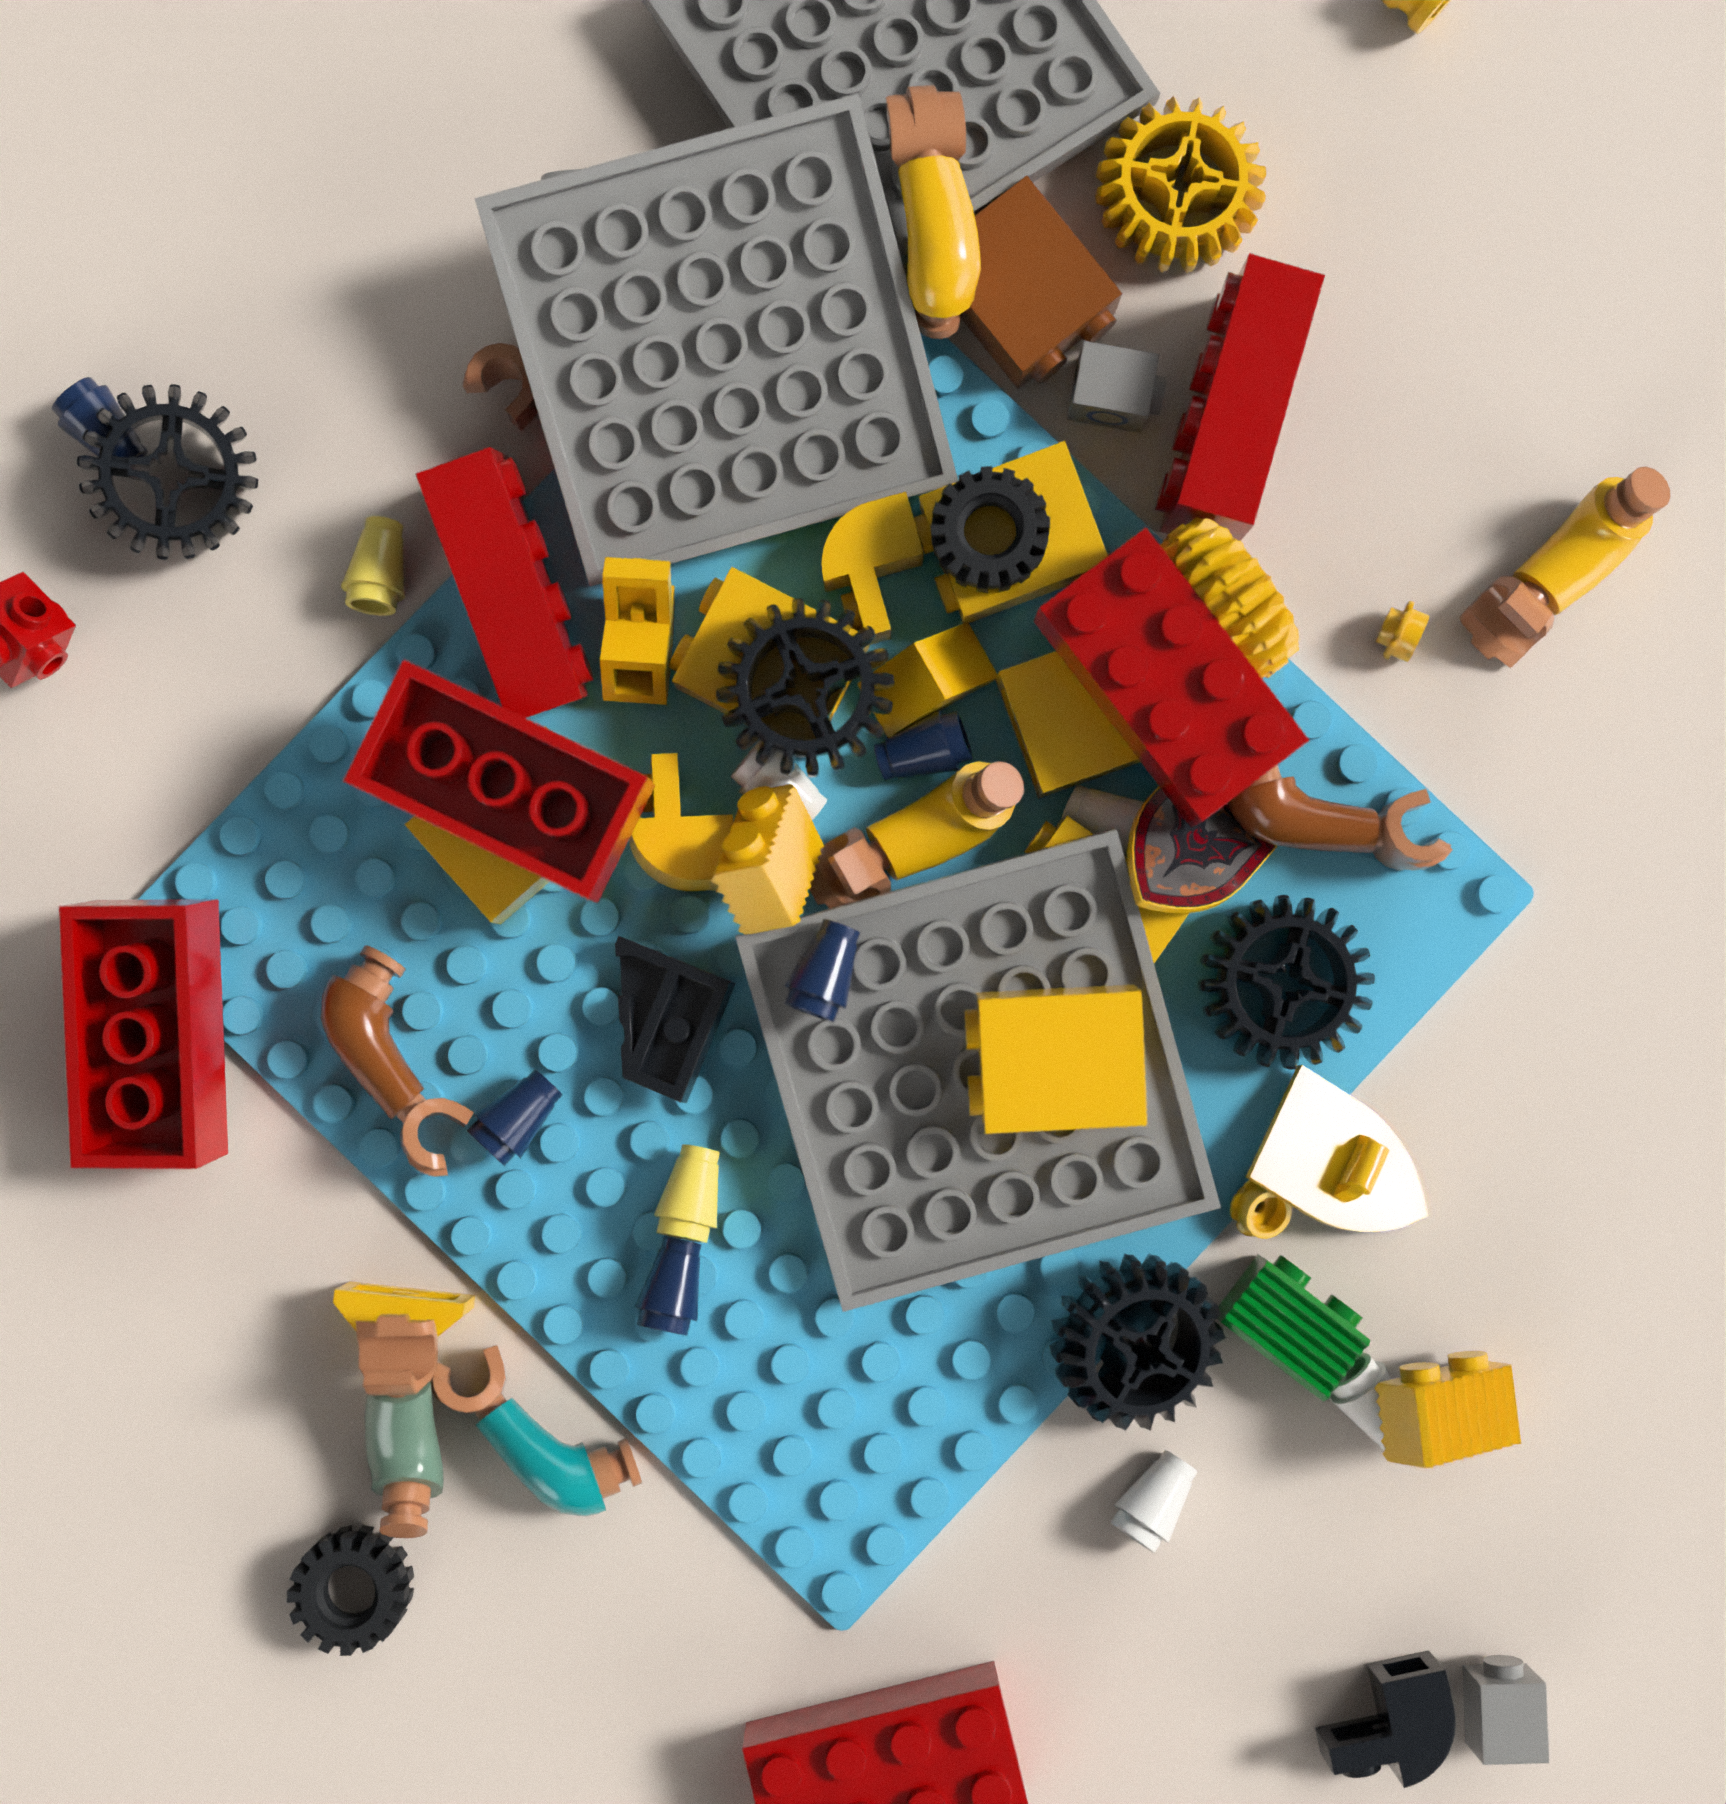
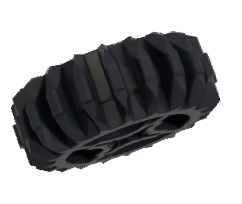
[77,384,258,560]
[716,598,894,778]
[1198,895,1375,1069]
[1049,1253,1226,1431]

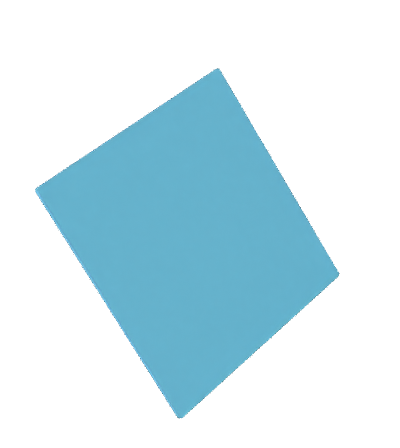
[138,309,1534,1631]

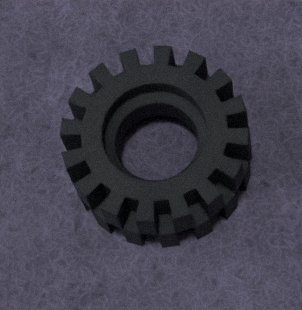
[931,466,1050,593]
[287,1525,414,1656]

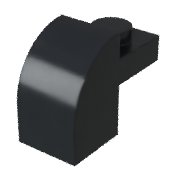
[1315,1650,1456,1788]

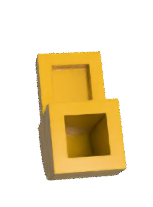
[821,492,924,645]
[600,557,675,705]
[629,753,733,891]

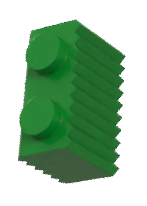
[1217,1254,1371,1402]

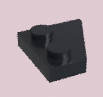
[615,936,736,1103]

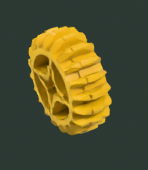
[1095,96,1266,274]
[1160,517,1299,679]

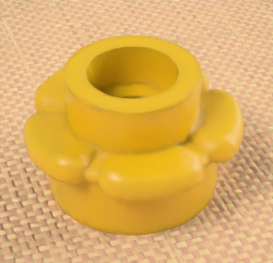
[1375,601,1430,662]
[1230,1180,1292,1239]

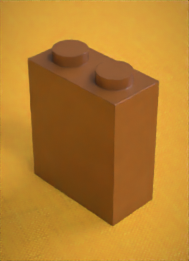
[961,175,1123,389]

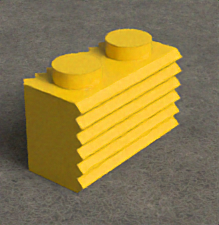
[711,784,824,935]
[1374,1351,1521,1468]

